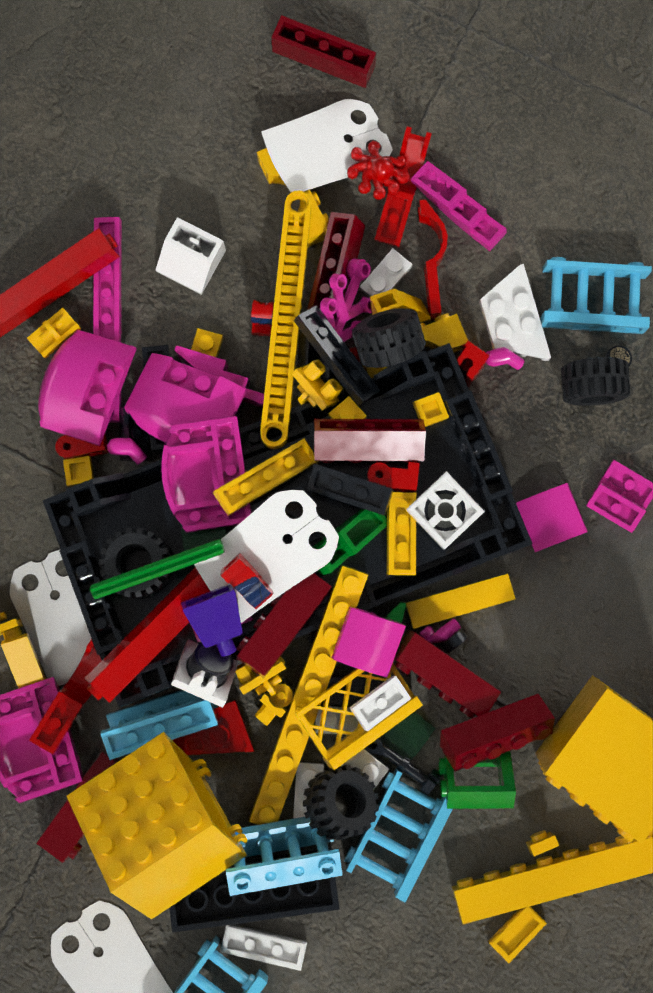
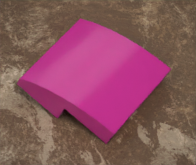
[586,459,653,533]
[516,483,588,552]
[331,606,406,677]

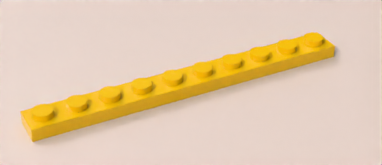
[249,564,368,825]

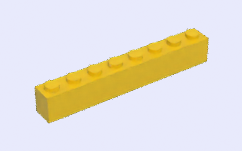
[451,830,653,924]

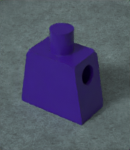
[181,584,243,657]

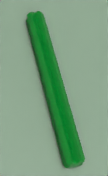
[90,539,225,599]

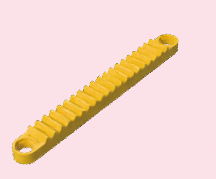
[260,190,311,449]

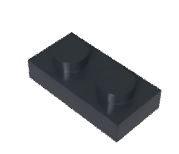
[119,407,149,462]

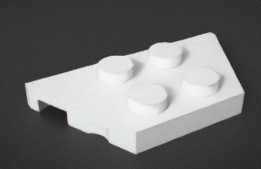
[479,264,551,361]

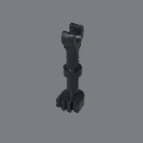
[365,735,442,795]

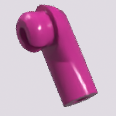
[486,347,524,370]
[107,438,147,465]
[419,619,461,644]

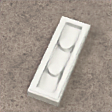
[220,924,307,971]

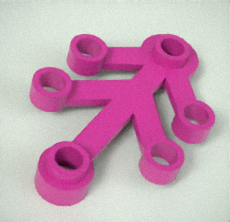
[320,259,372,342]

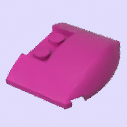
[38,330,137,446]
[124,353,247,443]
[161,416,251,533]
[0,677,83,803]

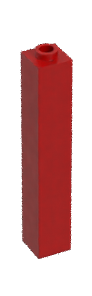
[0,228,120,338]
[84,567,210,703]

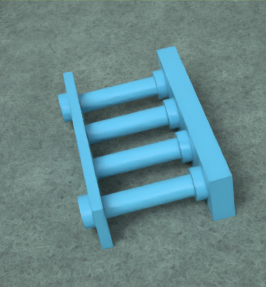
[540,257,652,334]
[101,690,218,760]
[344,769,452,902]
[226,817,342,896]
[174,936,268,993]

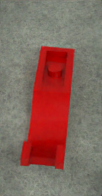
[374,126,432,248]
[418,200,448,320]
[29,639,101,755]

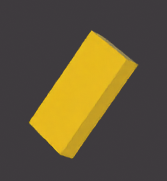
[1,633,46,689]
[488,906,547,963]

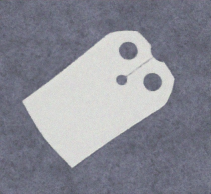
[261,99,393,192]
[194,490,339,623]
[10,550,91,686]
[51,901,173,993]

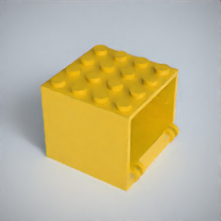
[536,675,653,844]
[67,732,247,919]

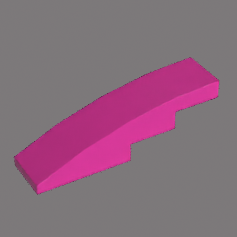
[411,161,507,251]
[175,345,264,409]

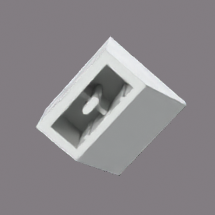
[156,217,226,295]

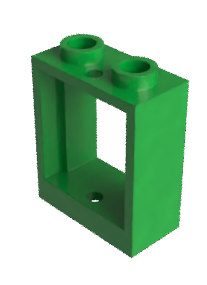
[439,750,516,809]

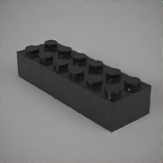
[169,848,339,933]

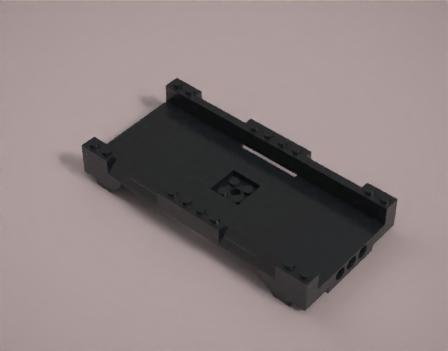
[42,343,533,707]

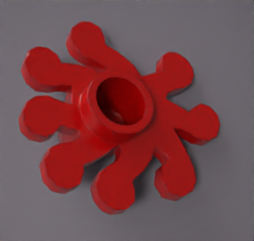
[347,141,410,200]

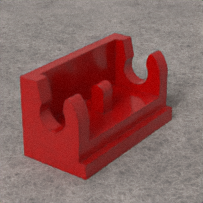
[457,341,489,388]

